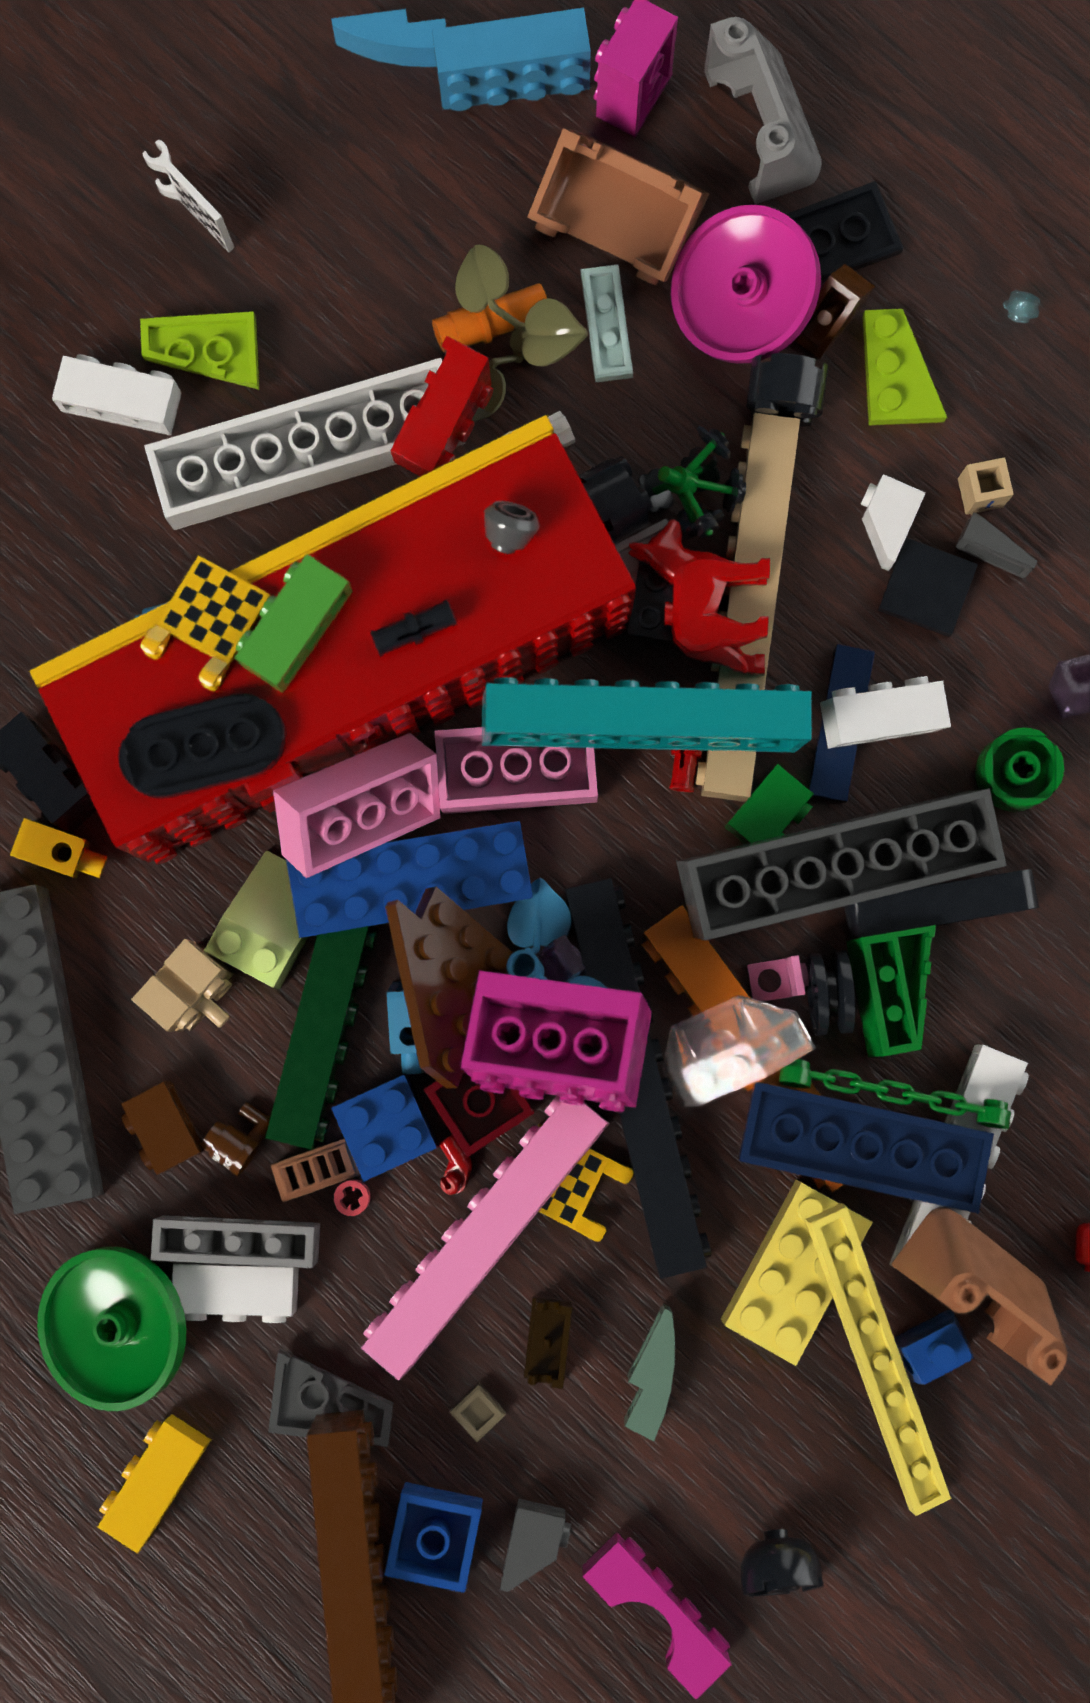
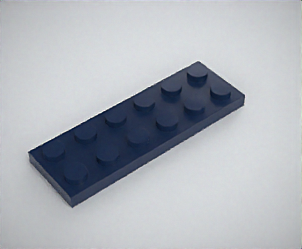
[738,1081,994,1214]

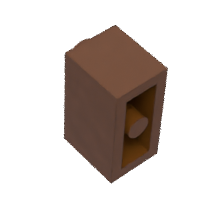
[121,1081,205,1175]

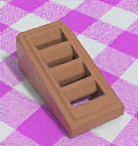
[271,1139,360,1202]

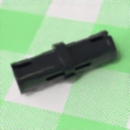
[370,599,457,657]

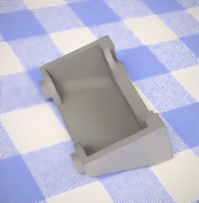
[704,17,822,204]

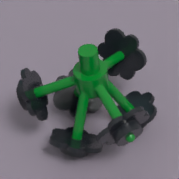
[638,425,746,539]

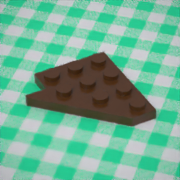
[386,887,513,1089]

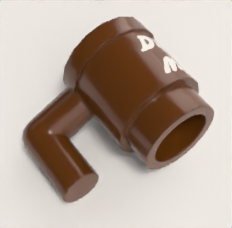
[201,1102,270,1177]

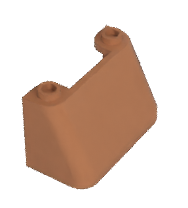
[527,128,710,285]
[891,1207,1067,1386]

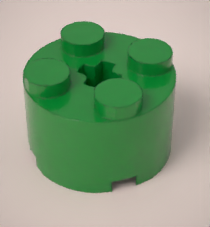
[975,728,1064,812]

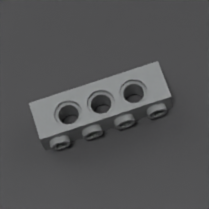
[151,1215,320,1268]

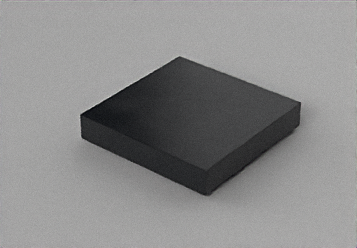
[877,538,978,637]

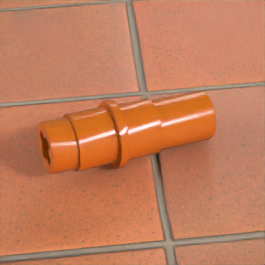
[432,283,547,353]

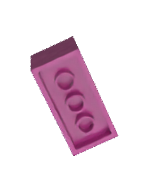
[461,971,652,1112]

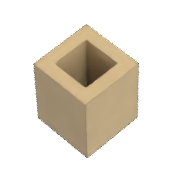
[958,457,1014,515]

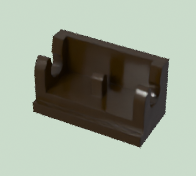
[524,1297,572,1389]

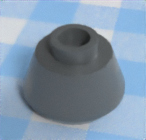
[484,501,540,554]

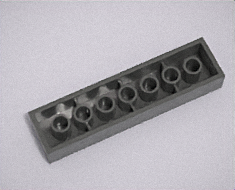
[676,788,1007,941]
[0,884,104,1214]

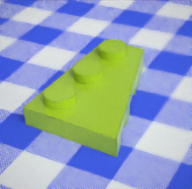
[862,309,947,425]
[140,311,260,390]

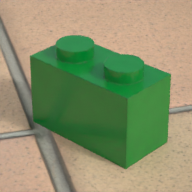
[725,764,814,844]

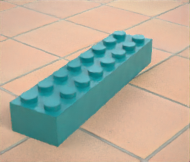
[482,677,812,753]

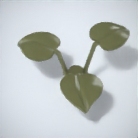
[455,245,589,422]

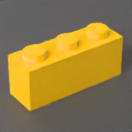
[97,1414,211,1554]

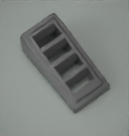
[955,512,1038,578]

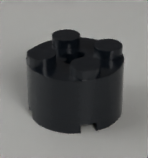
[746,353,829,427]
[578,456,653,544]

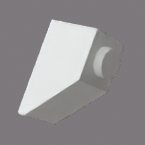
[861,474,926,571]

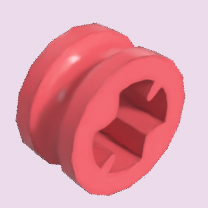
[334,1179,371,1216]

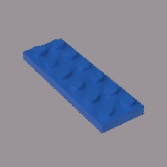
[286,821,533,938]

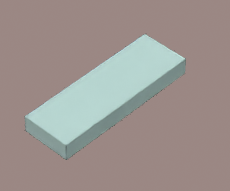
[581,265,633,382]

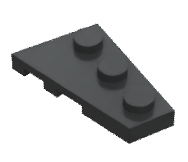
[268,1349,394,1447]

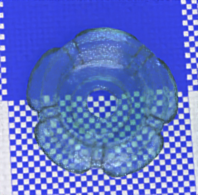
[1003,291,1040,323]

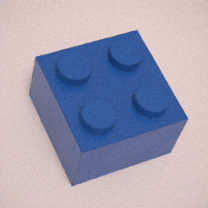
[331,1074,439,1181]
[384,1482,483,1593]

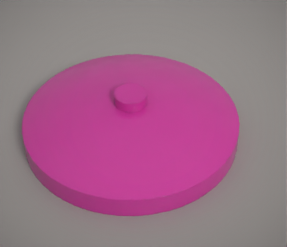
[671,205,821,364]

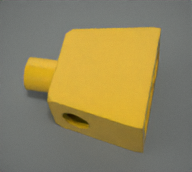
[10,818,108,879]

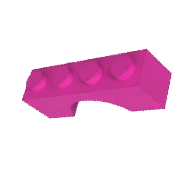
[582,1532,731,1700]

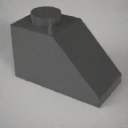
[500,1499,571,1592]

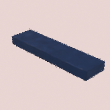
[808,644,875,803]

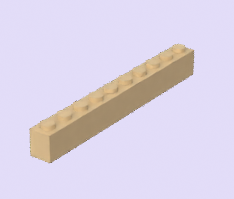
[695,413,800,802]

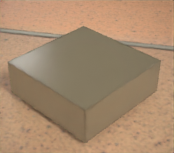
[450,1382,506,1442]

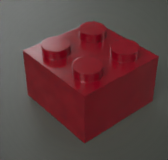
[424,1071,535,1157]

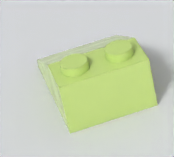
[204,850,308,989]

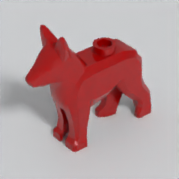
[628,519,770,676]

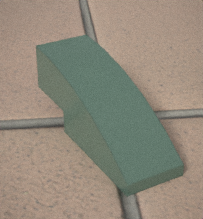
[624,1304,675,1441]

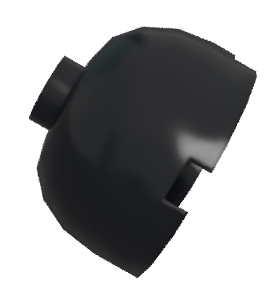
[741,1529,824,1597]

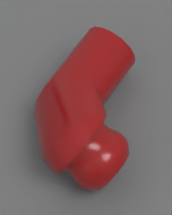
[439,1135,473,1195]

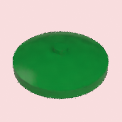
[37,1247,186,1411]

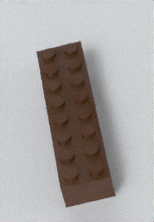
[306,1410,398,1703]

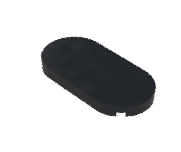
[119,693,286,799]

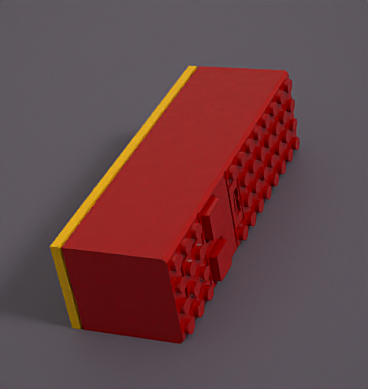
[29,415,636,865]

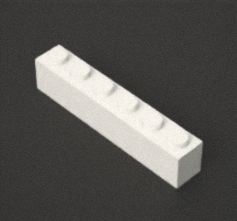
[889,1045,1029,1269]

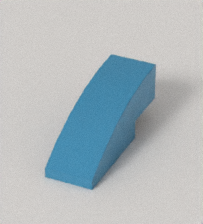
[331,9,446,67]

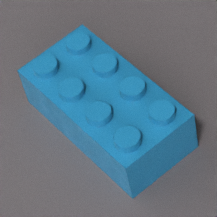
[432,8,591,111]

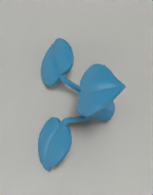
[507,878,606,988]

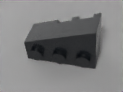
[0,711,97,833]

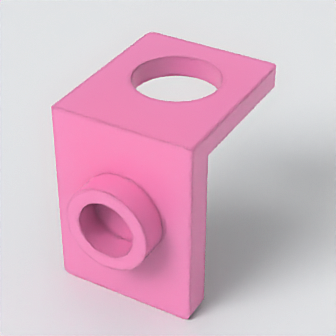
[747,955,809,1003]

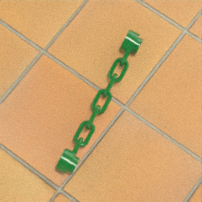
[778,1058,1011,1129]

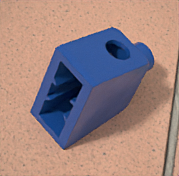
[894,1309,974,1385]

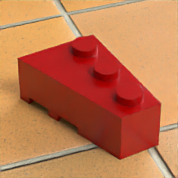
[391,335,494,477]

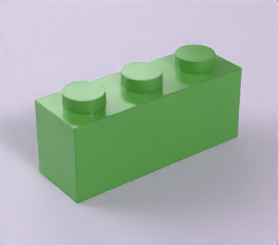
[235,554,353,693]

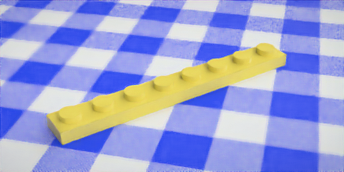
[805,1203,951,1516]

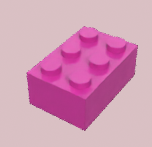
[594,0,678,137]

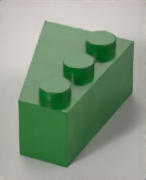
[846,925,936,1057]

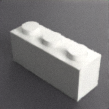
[52,354,182,435]
[820,676,951,749]
[172,1262,299,1323]

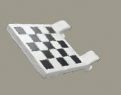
[143,140,234,252]

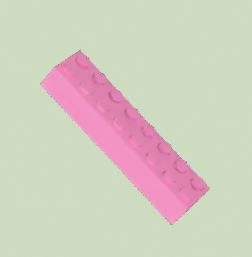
[361,1096,610,1381]

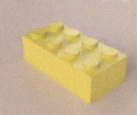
[721,1180,873,1366]

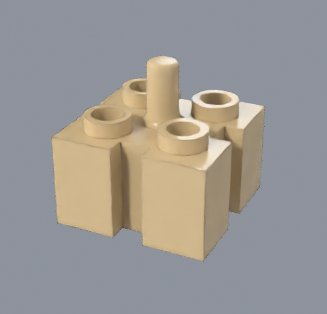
[131,939,234,1032]

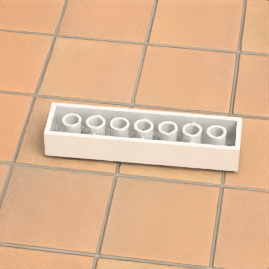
[144,358,466,530]

